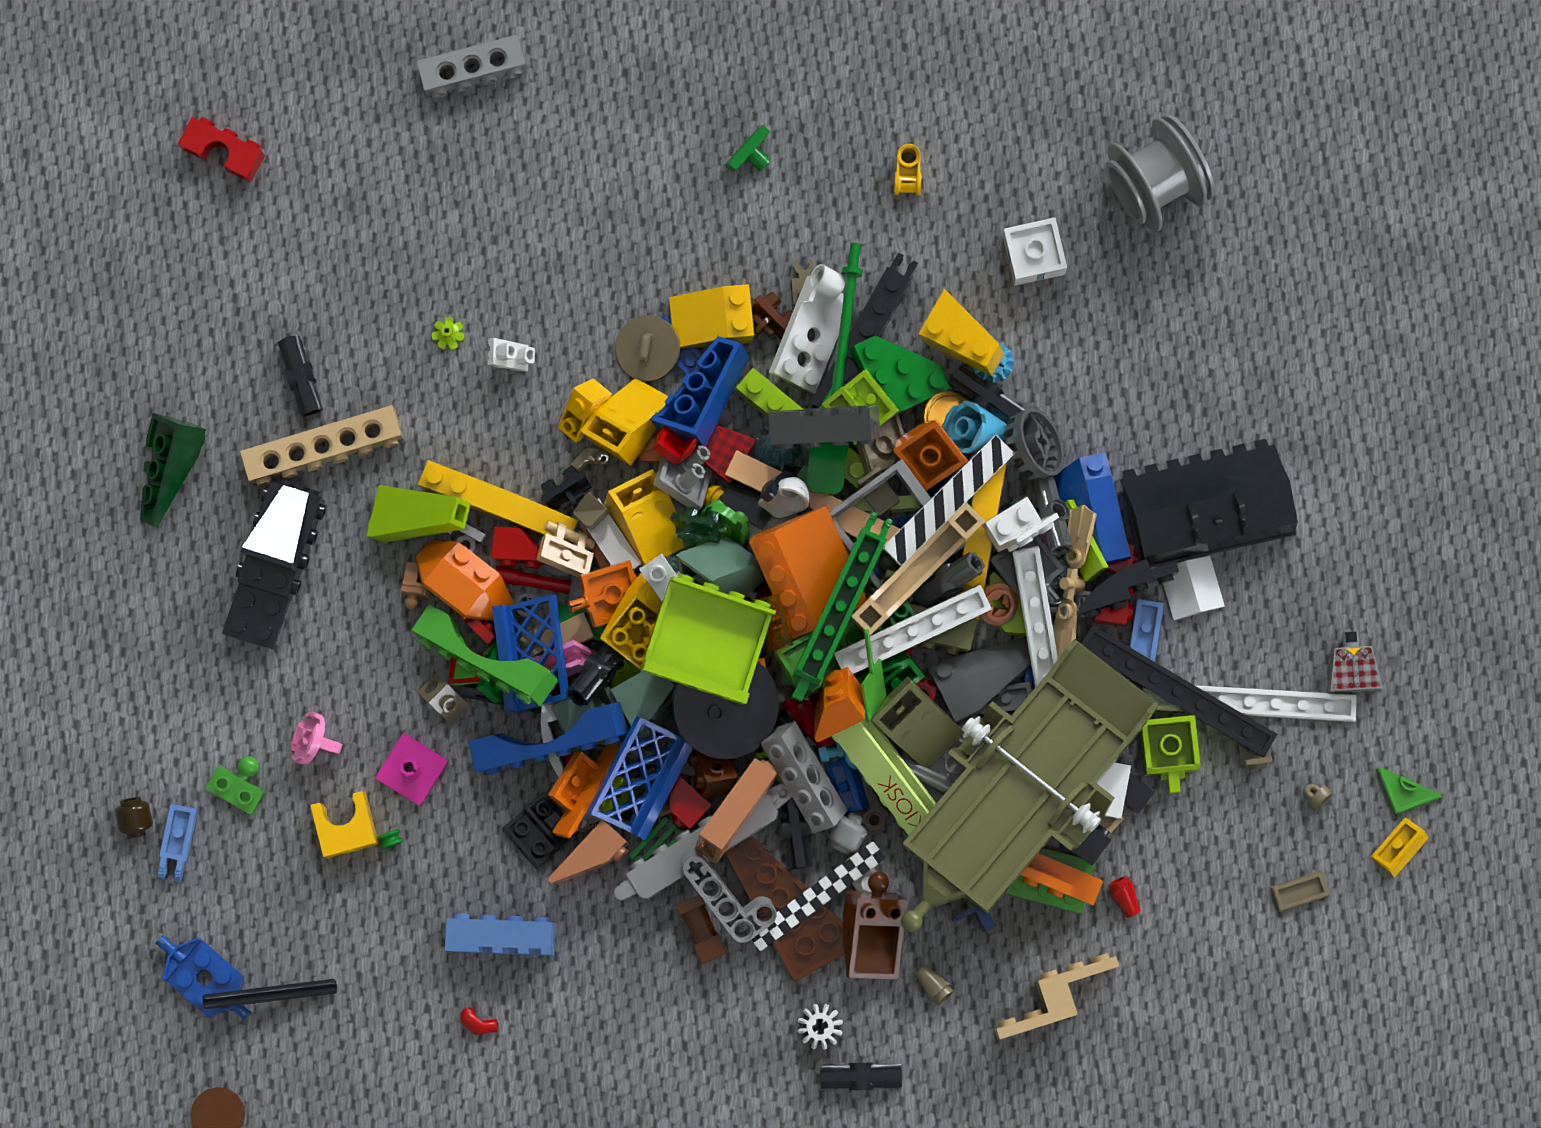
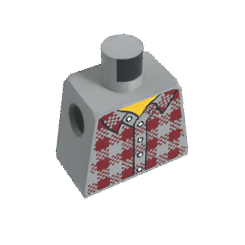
[1328,632,1382,693]

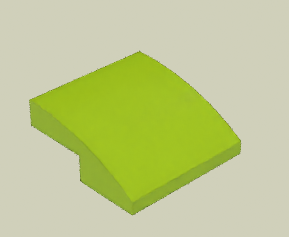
[822,369,899,445]

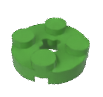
[699,499,750,546]

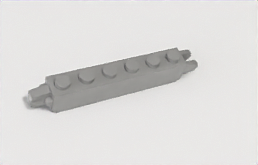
[614,783,792,901]

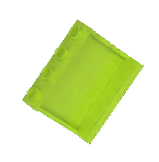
[640,574,776,705]

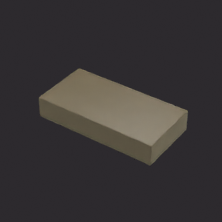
[1271,870,1331,912]

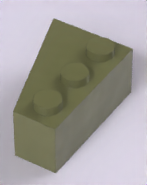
[910,604,978,656]

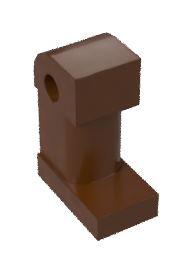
[676,894,727,964]

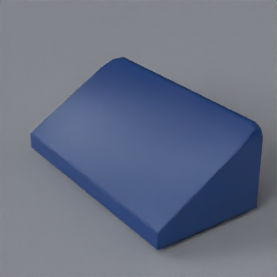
[824,758,870,815]

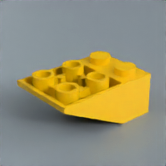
[580,379,669,466]
[604,469,690,566]
[600,573,662,669]

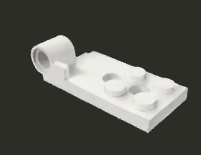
[769,264,846,394]

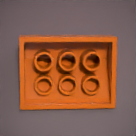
[749,505,868,639]

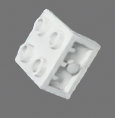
[982,497,1059,552]

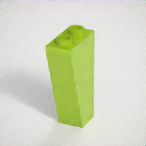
[366,485,471,543]

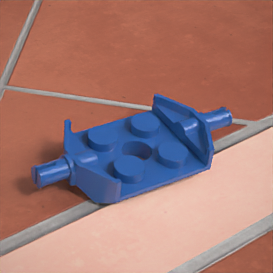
[155,935,252,1020]

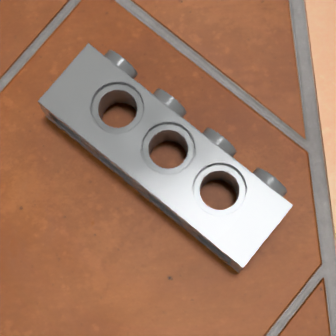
[417,35,527,98]
[761,721,848,833]

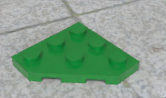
[850,336,951,414]

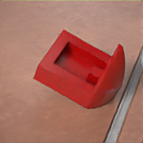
[652,426,697,465]

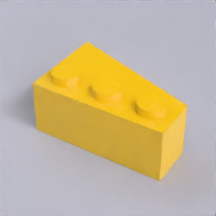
[918,289,1005,376]

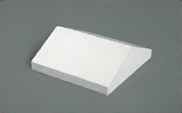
[1163,556,1225,620]

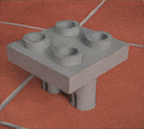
[653,445,712,512]

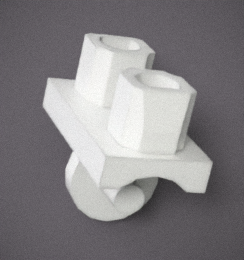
[488,338,535,372]

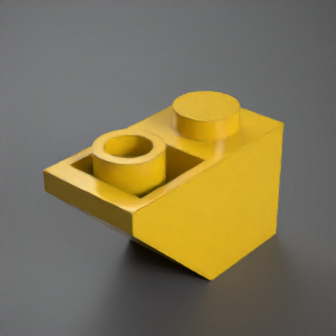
[557,379,612,443]

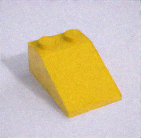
[669,284,754,349]

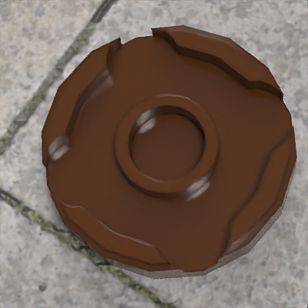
[190,1087,246,1128]

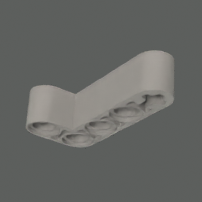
[681,850,777,943]

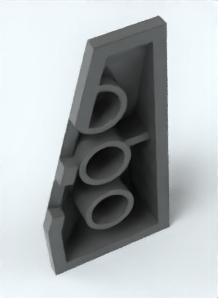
[928,637,1031,724]

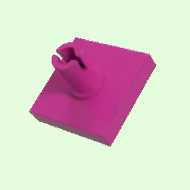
[375,733,449,806]

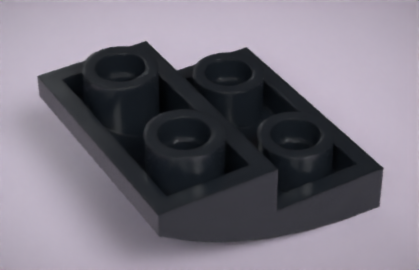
[502,792,579,870]

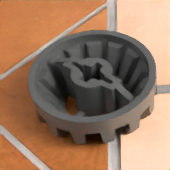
[1003,408,1064,480]

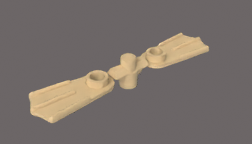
[1053,505,1097,659]

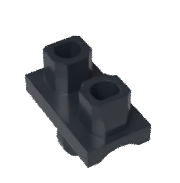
[541,465,592,511]

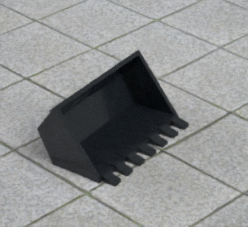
[1120,439,1298,568]

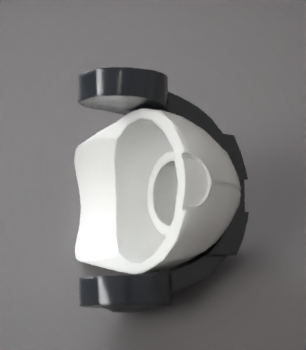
[758,471,814,519]

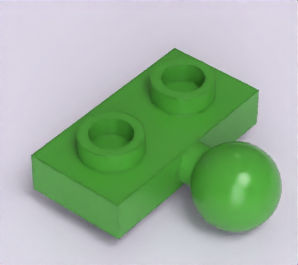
[205,756,266,815]

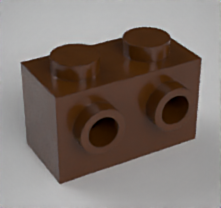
[687,749,738,798]

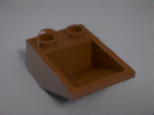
[843,871,908,979]

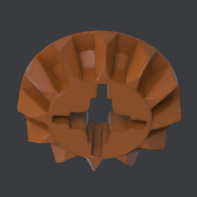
[979,583,1018,626]

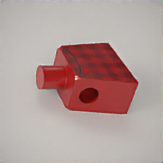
[696,425,756,485]

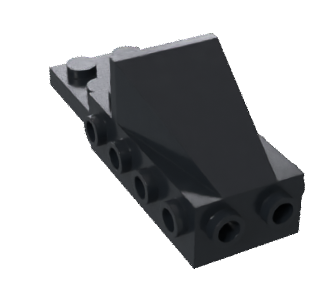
[222,480,327,650]

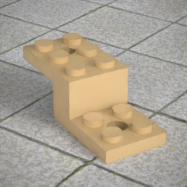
[994,953,1119,1040]

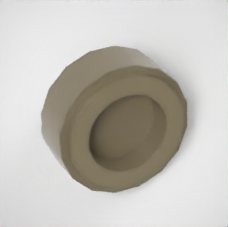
[1304,784,1332,811]

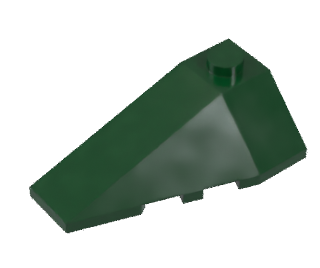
[140,413,206,527]

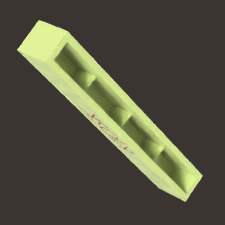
[832,709,936,835]

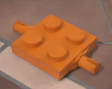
[568,560,637,627]

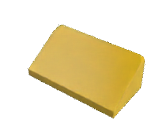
[1371,817,1429,878]

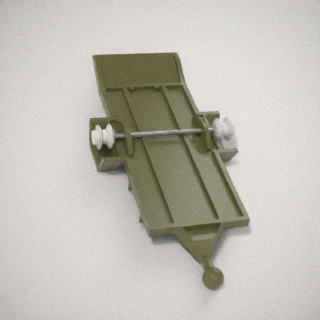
[901,639,1160,932]

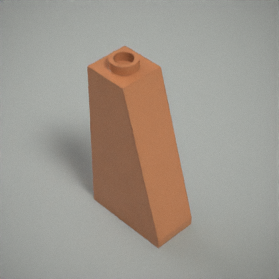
[695,758,777,864]

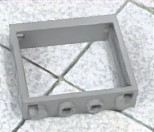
[829,459,965,594]

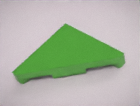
[1377,767,1442,815]

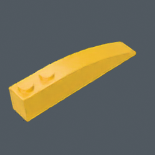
[418,460,578,543]
[956,462,1007,619]

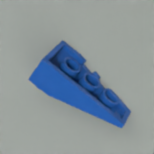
[1054,452,1131,564]

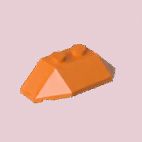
[415,540,513,622]

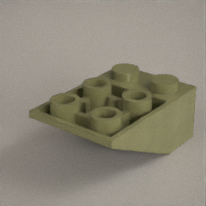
[871,676,964,768]

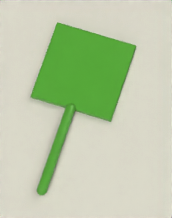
[861,629,886,723]

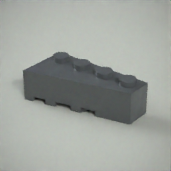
[768,405,881,449]

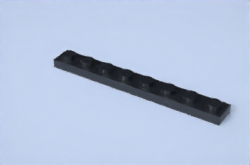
[1081,625,1278,757]

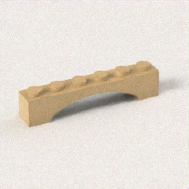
[850,502,985,635]

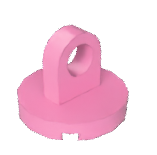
[291,711,343,765]

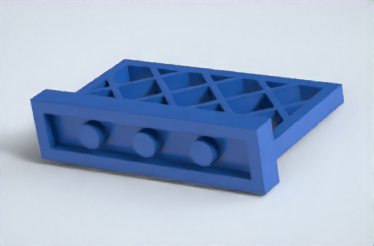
[492,594,570,714]
[587,715,693,840]

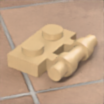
[537,520,595,578]

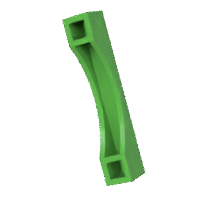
[412,604,558,707]

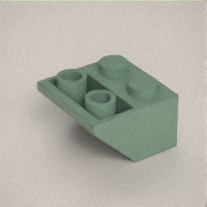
[551,686,629,752]

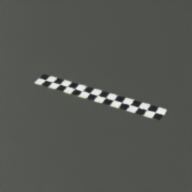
[751,842,885,951]

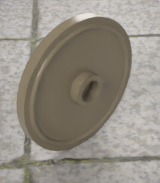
[616,315,680,381]

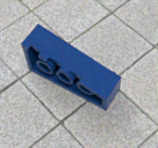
[650,336,750,447]

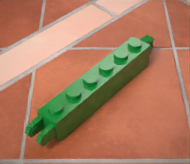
[791,511,893,702]

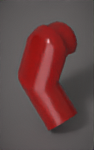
[460,1008,498,1035]

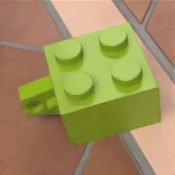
[1139,715,1200,794]

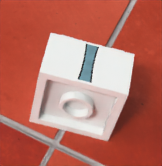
[1002,218,1067,286]

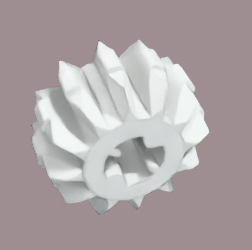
[798,1004,843,1049]

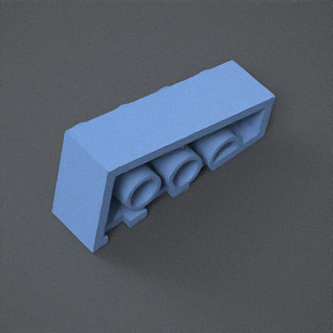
[445,914,556,956]

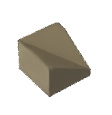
[572,492,610,531]

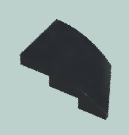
[719,463,802,531]

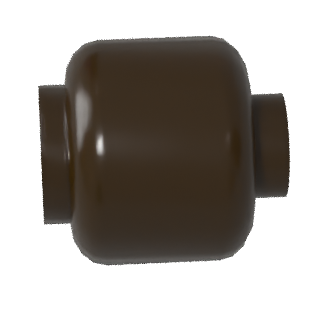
[115,797,153,838]

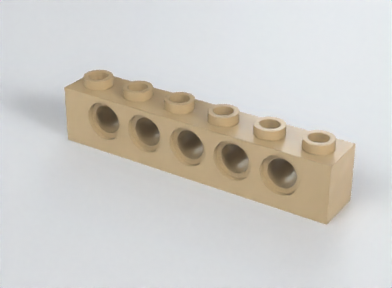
[240,405,404,487]

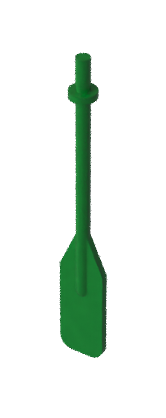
[806,243,863,495]

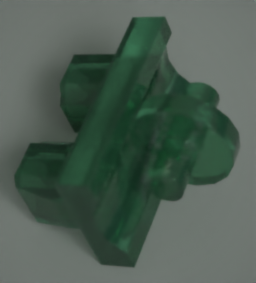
[670,506,722,548]

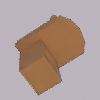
[401,562,434,609]

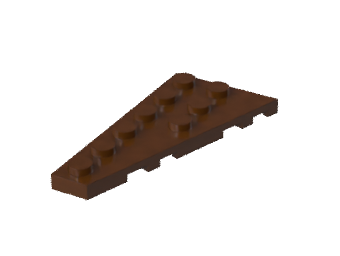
[725,836,845,982]

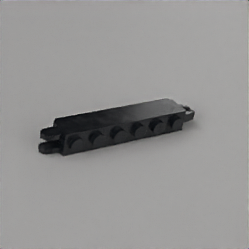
[810,253,918,409]

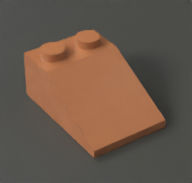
[547,819,629,885]

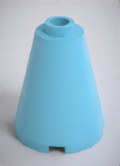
[943,401,1007,454]

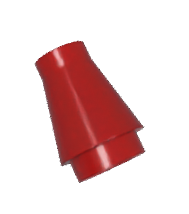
[1108,876,1141,918]

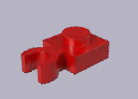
[456,612,496,646]

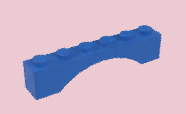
[468,702,628,775]

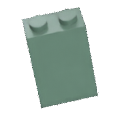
[676,536,766,596]
[611,672,675,748]

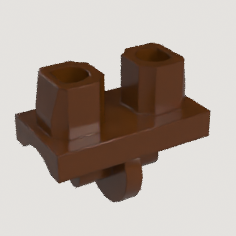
[751,292,793,340]

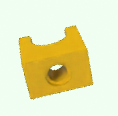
[310,791,379,859]

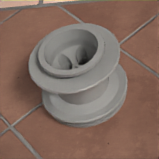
[1106,114,1215,232]

